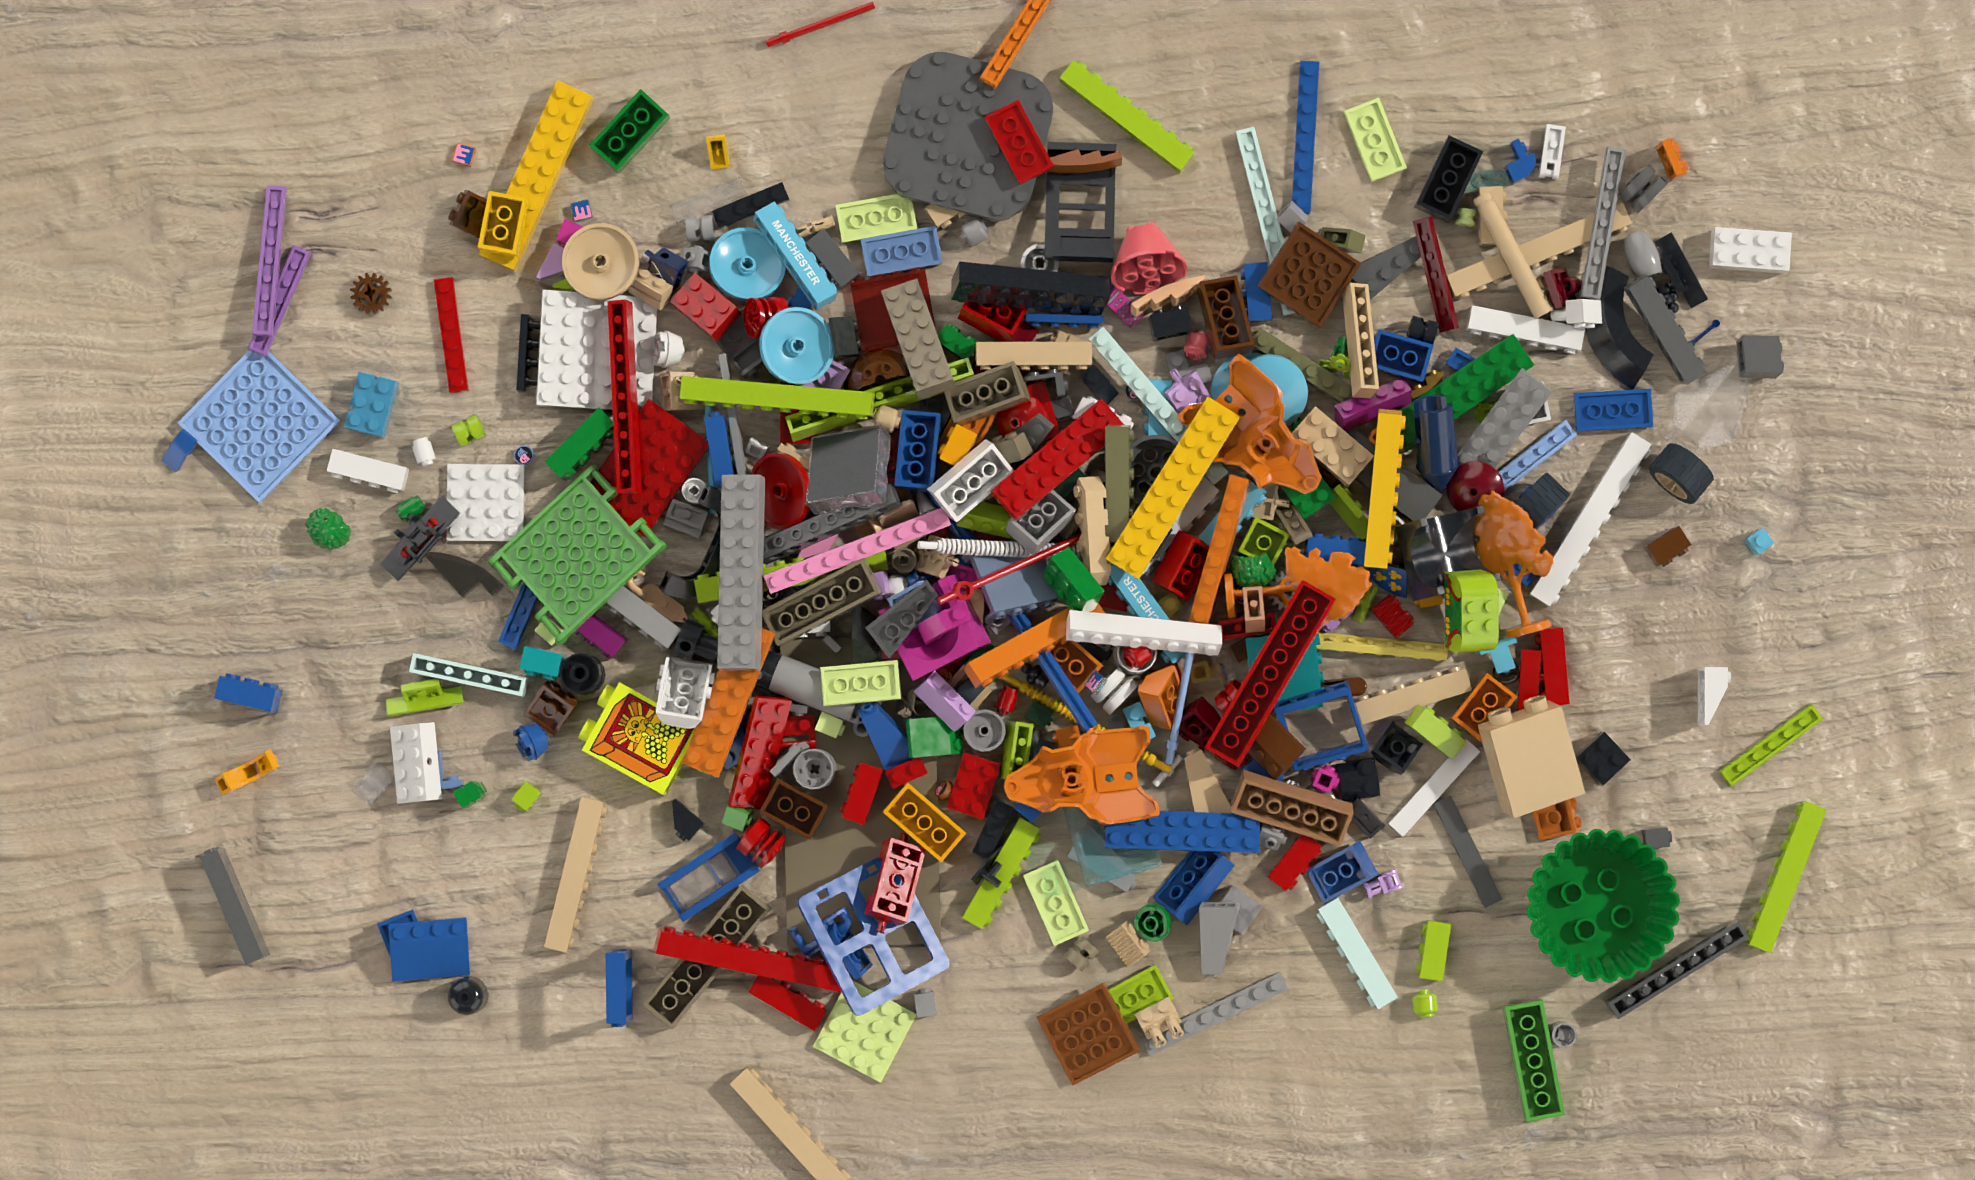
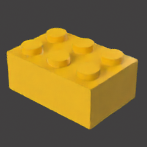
[478,191,529,257]

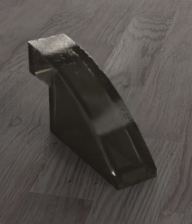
[425,552,506,598]

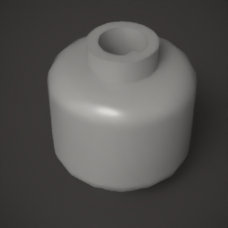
[960,218,989,247]

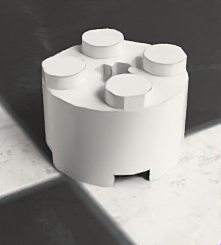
[1021,244,1059,272]

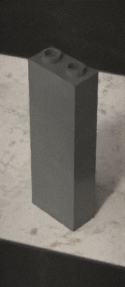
[1346,429,1443,522]
[200,847,270,964]

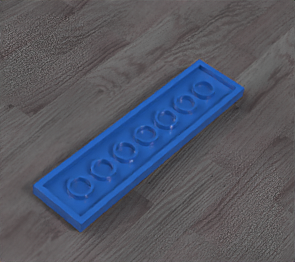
[1104,811,1260,854]

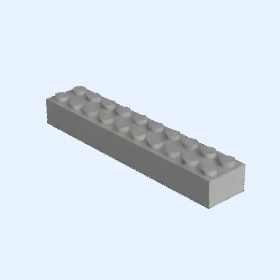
[717,475,765,671]

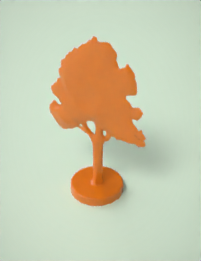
[1473,491,1554,638]
[1224,547,1373,629]

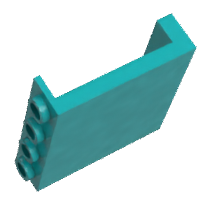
[1245,633,1326,712]

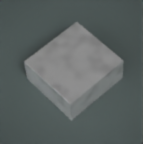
[1220,885,1262,935]

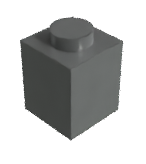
[1642,827,1672,848]

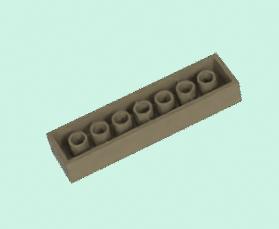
[643,884,772,1029]

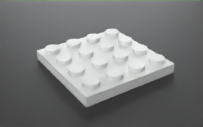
[446,464,525,541]

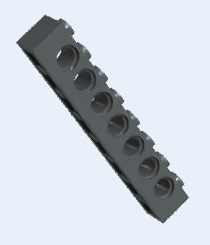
[763,484,902,565]
[1605,920,1749,1019]

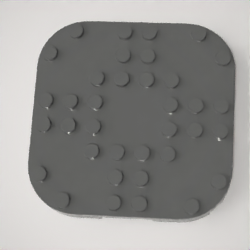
[883,52,1053,222]

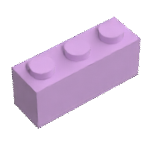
[913,671,975,732]

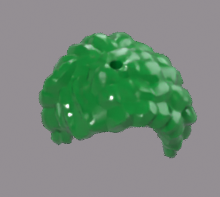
[305,508,351,550]
[1231,553,1276,588]

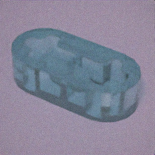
[1470,170,1508,189]

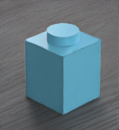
[1743,528,1774,555]

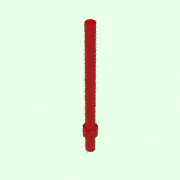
[765,1,875,47]

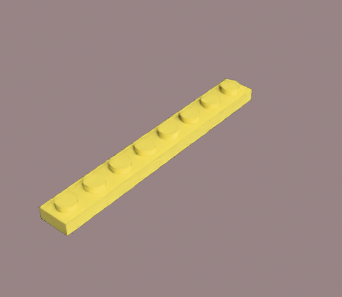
[1316,632,1448,661]

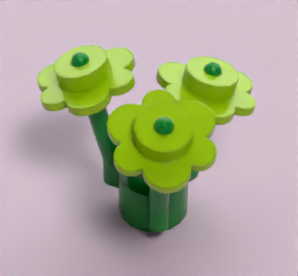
[1319,337,1351,380]

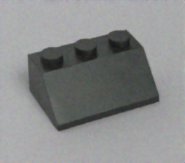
[852,605,881,664]

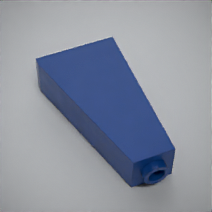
[704,412,735,487]
[858,702,914,771]

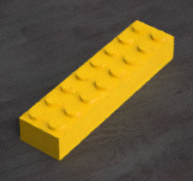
[1364,409,1406,569]

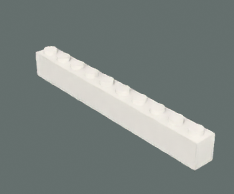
[1528,432,1651,607]

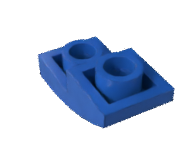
[161,429,198,472]

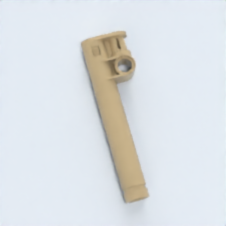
[1473,191,1556,319]

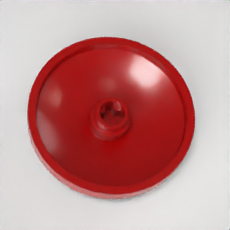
[750,452,811,530]

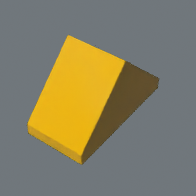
[706,134,730,170]

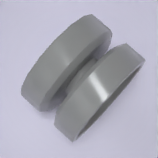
[963,709,1006,752]

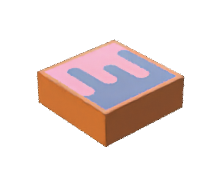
[452,143,476,167]

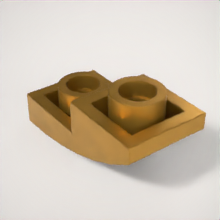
[1411,370,1444,400]

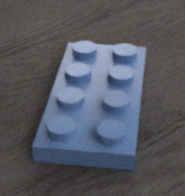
[861,226,943,277]

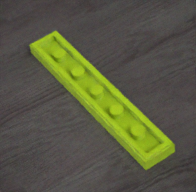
[1718,704,1823,787]

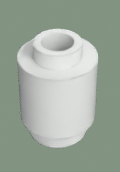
[412,437,436,467]

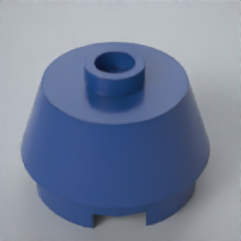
[513,724,548,762]

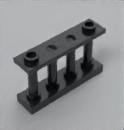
[516,314,540,392]

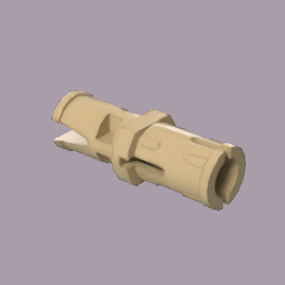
[795,215,835,238]

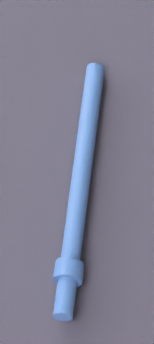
[1165,652,1194,764]

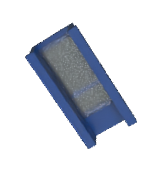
[658,832,760,922]

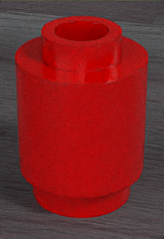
[994,686,1018,716]

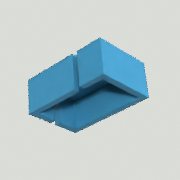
[344,372,399,438]

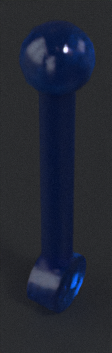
[1690,320,1720,347]

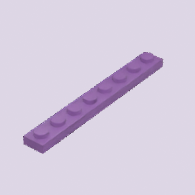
[252,186,287,337]

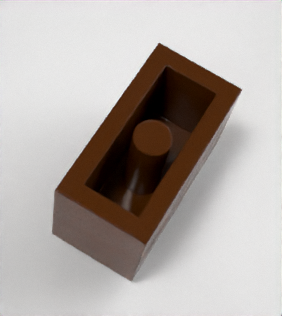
[1644,526,1692,567]

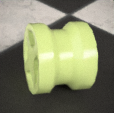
[1455,208,1476,227]

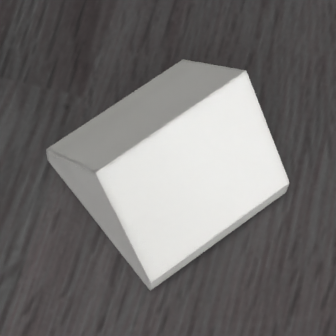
[745,437,770,459]

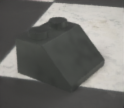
[828,316,862,360]

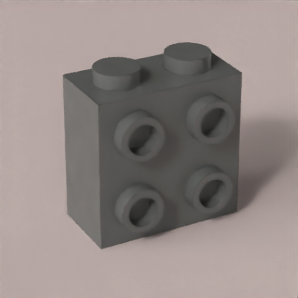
[1736,335,1784,379]

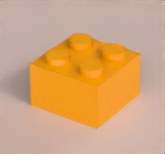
[938,424,978,467]

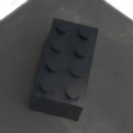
[1414,135,1484,223]

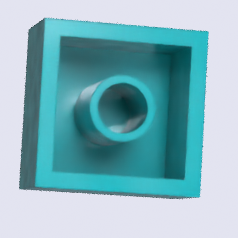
[519,646,566,680]

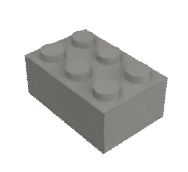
[1005,490,1076,556]

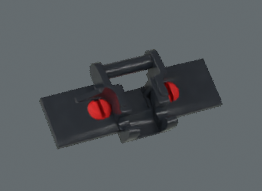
[380,496,461,581]

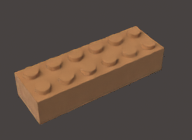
[1230,770,1354,847]

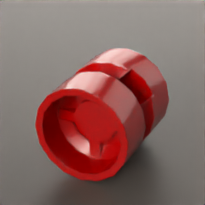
[1214,679,1242,713]

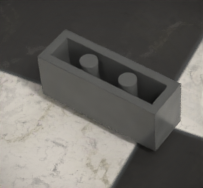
[806,228,860,289]

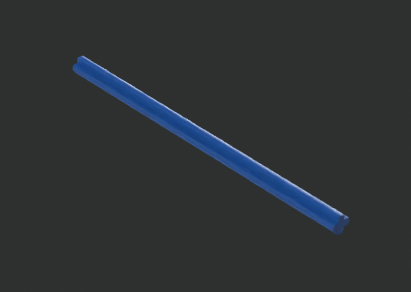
[926,478,1098,733]

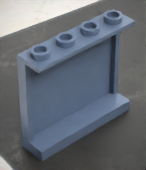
[963,540,1059,620]

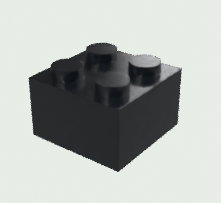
[1148,305,1192,342]
[1575,731,1631,786]

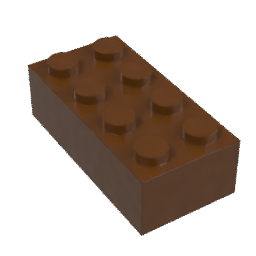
[1197,275,1255,360]

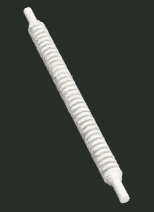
[917,538,1111,560]

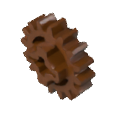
[350,273,392,315]

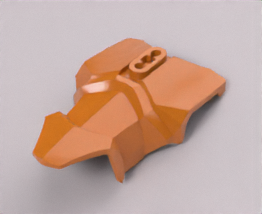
[1177,354,1322,494]
[1004,726,1160,825]

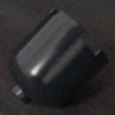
[448,976,489,1015]

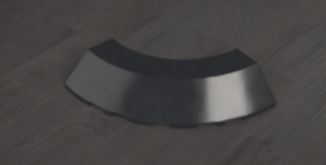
[1582,266,1654,390]

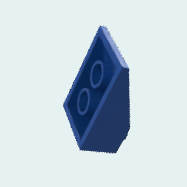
[1307,841,1379,904]

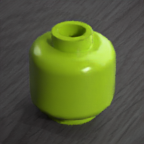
[1412,990,1438,1018]

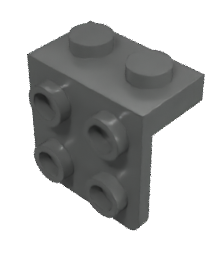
[1024,369,1068,399]

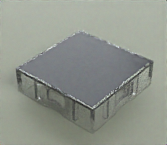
[806,425,891,515]

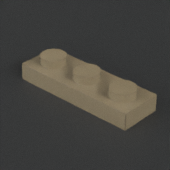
[1275,498,1313,545]

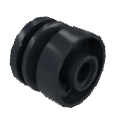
[560,653,606,695]

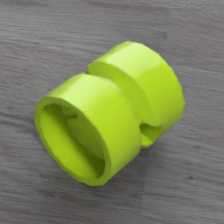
[452,414,486,447]

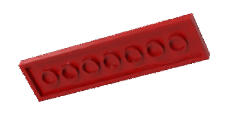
[990,398,1124,521]

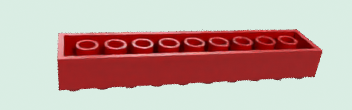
[1205,580,1336,768]

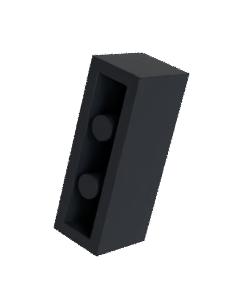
[972,799,1014,859]

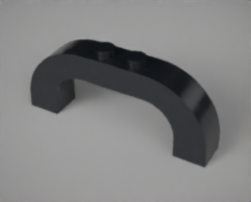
[659,484,721,598]

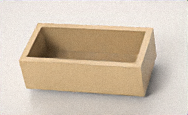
[1292,406,1374,488]

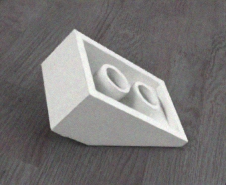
[1698,667,1731,726]

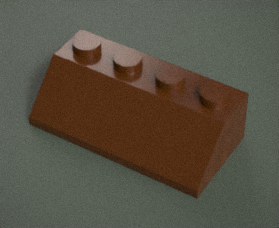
[1248,714,1306,780]

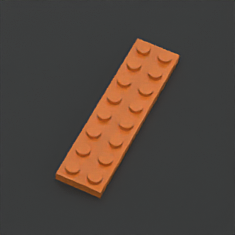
[682,628,775,778]

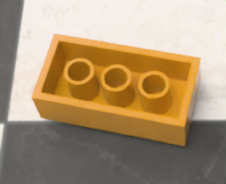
[883,783,966,862]

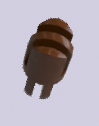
[1324,677,1367,698]

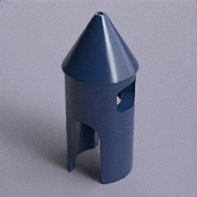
[1413,395,1459,494]

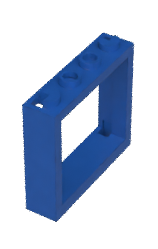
[1274,681,1369,771]
[605,949,633,1027]

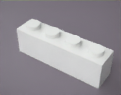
[327,449,410,493]

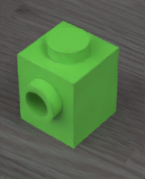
[722,805,754,832]

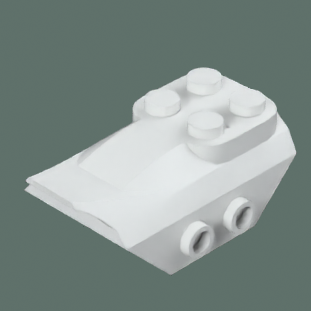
[656,656,715,728]

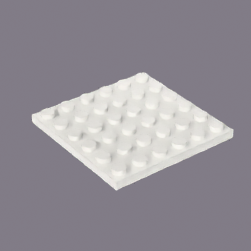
[536,290,657,412]

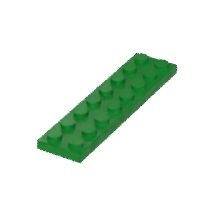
[1400,334,1534,452]

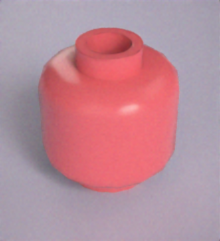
[1184,331,1211,361]

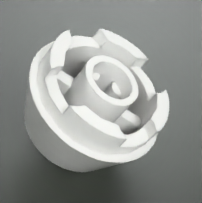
[653,330,684,368]

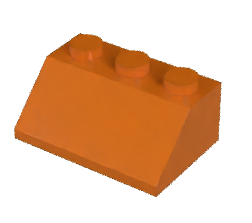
[1138,665,1187,730]

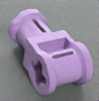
[1363,868,1404,899]

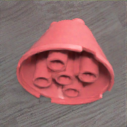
[1111,222,1188,295]

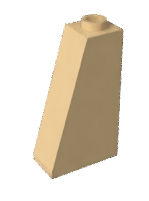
[1183,748,1231,813]

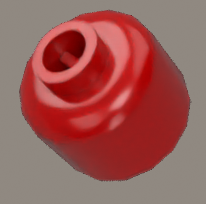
[1123,646,1152,668]

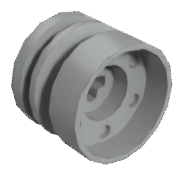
[793,749,837,789]

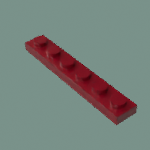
[1413,216,1459,333]

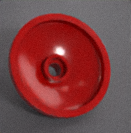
[996,394,1049,443]

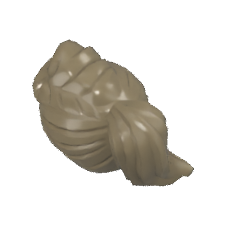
[896,684,929,718]

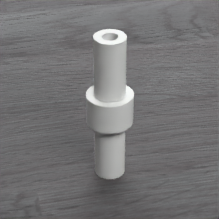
[1152,754,1183,787]

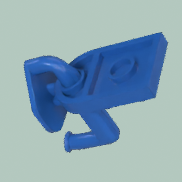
[787,907,873,980]

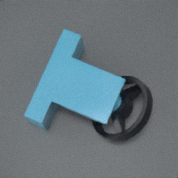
[1477,637,1520,685]

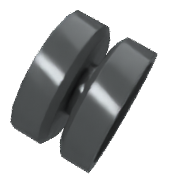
[1619,165,1668,213]

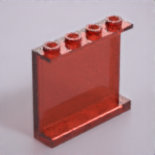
[850,267,936,352]

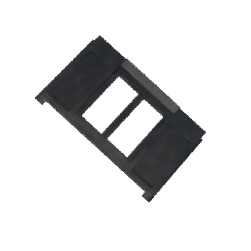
[1044,142,1117,263]

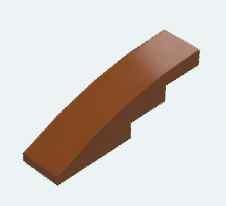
[1046,149,1122,173]

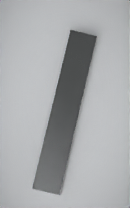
[1433,796,1502,908]

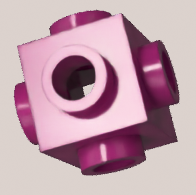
[1310,764,1339,793]

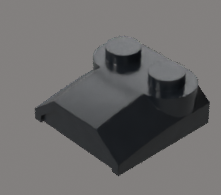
[1370,721,1423,775]
[1335,758,1380,801]

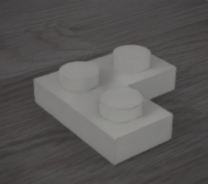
[1165,349,1212,384]

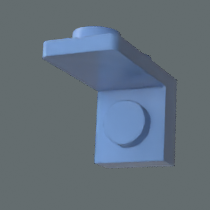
[437,751,464,789]

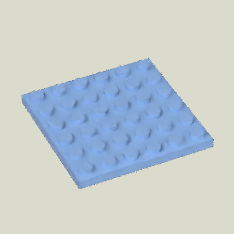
[178,351,341,503]

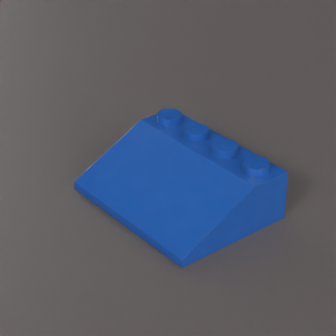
[388,917,470,982]

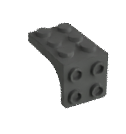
[716,309,766,380]

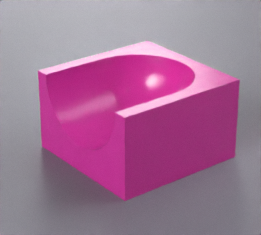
[878,574,991,681]

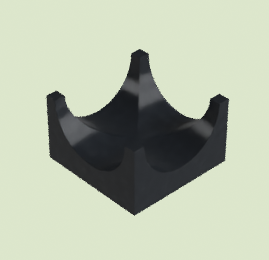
[1395,505,1501,602]

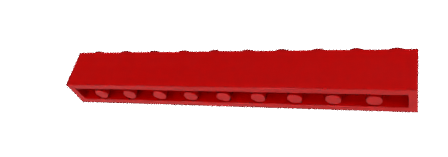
[607,300,642,495]
[653,926,847,993]

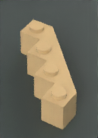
[1073,476,1111,585]

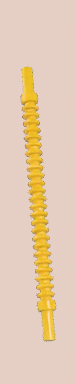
[1002,674,1173,774]

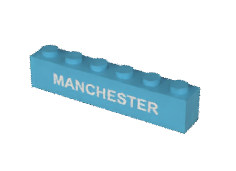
[754,201,837,311]
[1107,565,1186,664]

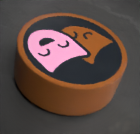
[934,779,952,800]

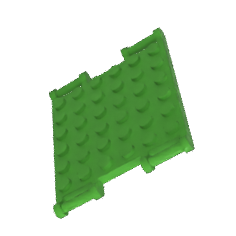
[488,464,667,645]

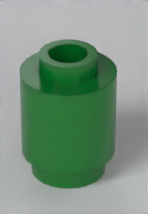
[396,495,426,522]

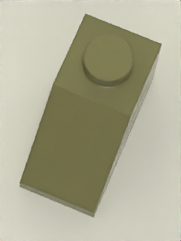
[1321,227,1365,254]

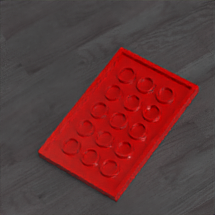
[591,399,709,537]

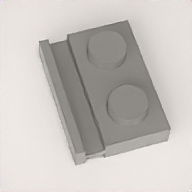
[663,499,709,538]
[770,741,810,777]

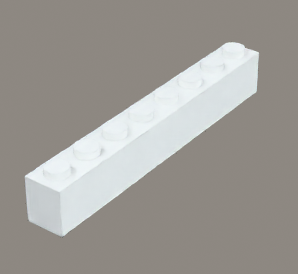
[1066,610,1222,656]

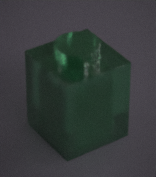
[1024,700,1055,728]

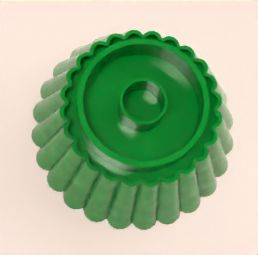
[1526,829,1680,983]

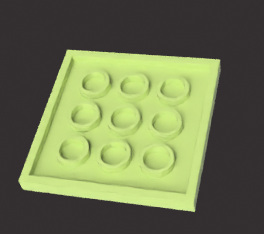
[813,980,917,1083]

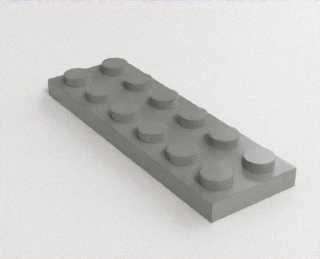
[1457,368,1553,468]

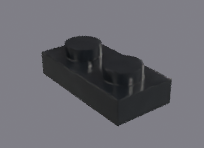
[1352,797,1385,839]

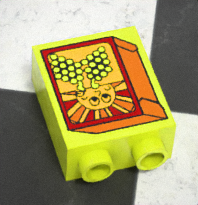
[578,682,696,795]

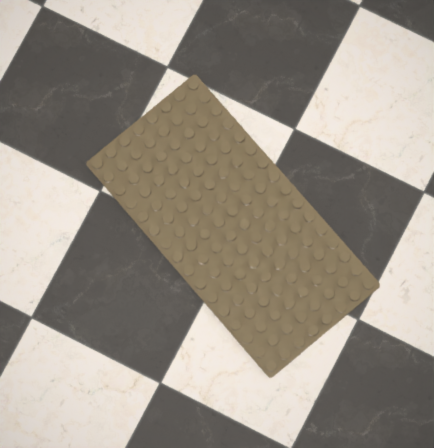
[780,638,941,948]

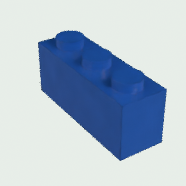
[1240,262,1272,323]

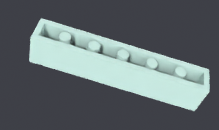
[409,653,529,697]
[1316,897,1398,1009]

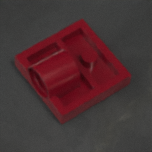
[1543,268,1582,309]

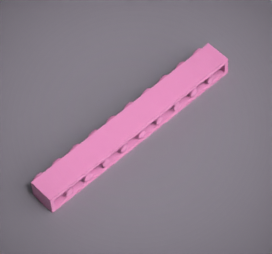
[763,508,951,594]

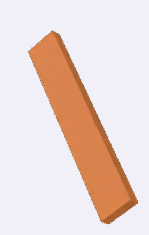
[979,0,1051,89]

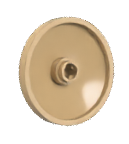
[562,223,639,300]

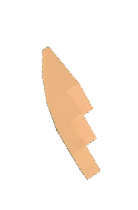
[1131,276,1206,318]

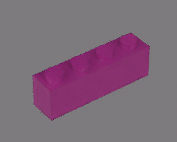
[1334,377,1412,432]
[553,614,628,658]

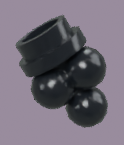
[1656,282,1679,313]
[1021,662,1049,689]

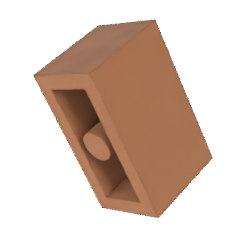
[1243,586,1265,633]

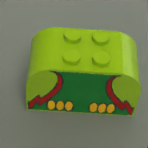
[1445,569,1499,653]

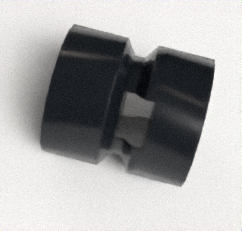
[1406,315,1439,345]

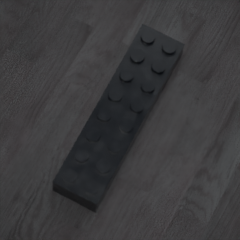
[951,261,1110,316]

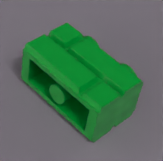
[454,781,487,808]

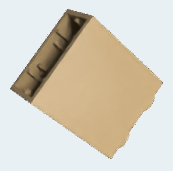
[1478,695,1585,818]

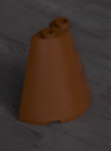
[844,349,910,392]

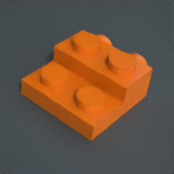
[1655,138,1688,182]
[1533,797,1582,841]

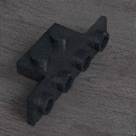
[1655,232,1708,308]

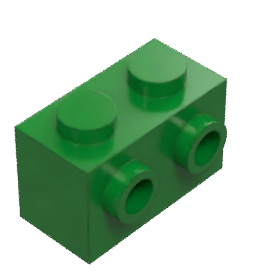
[938,324,977,360]

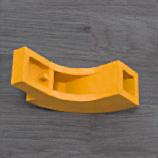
[214,749,279,796]

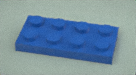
[1573,389,1653,432]

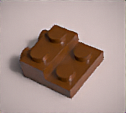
[448,190,487,238]
[524,681,578,736]

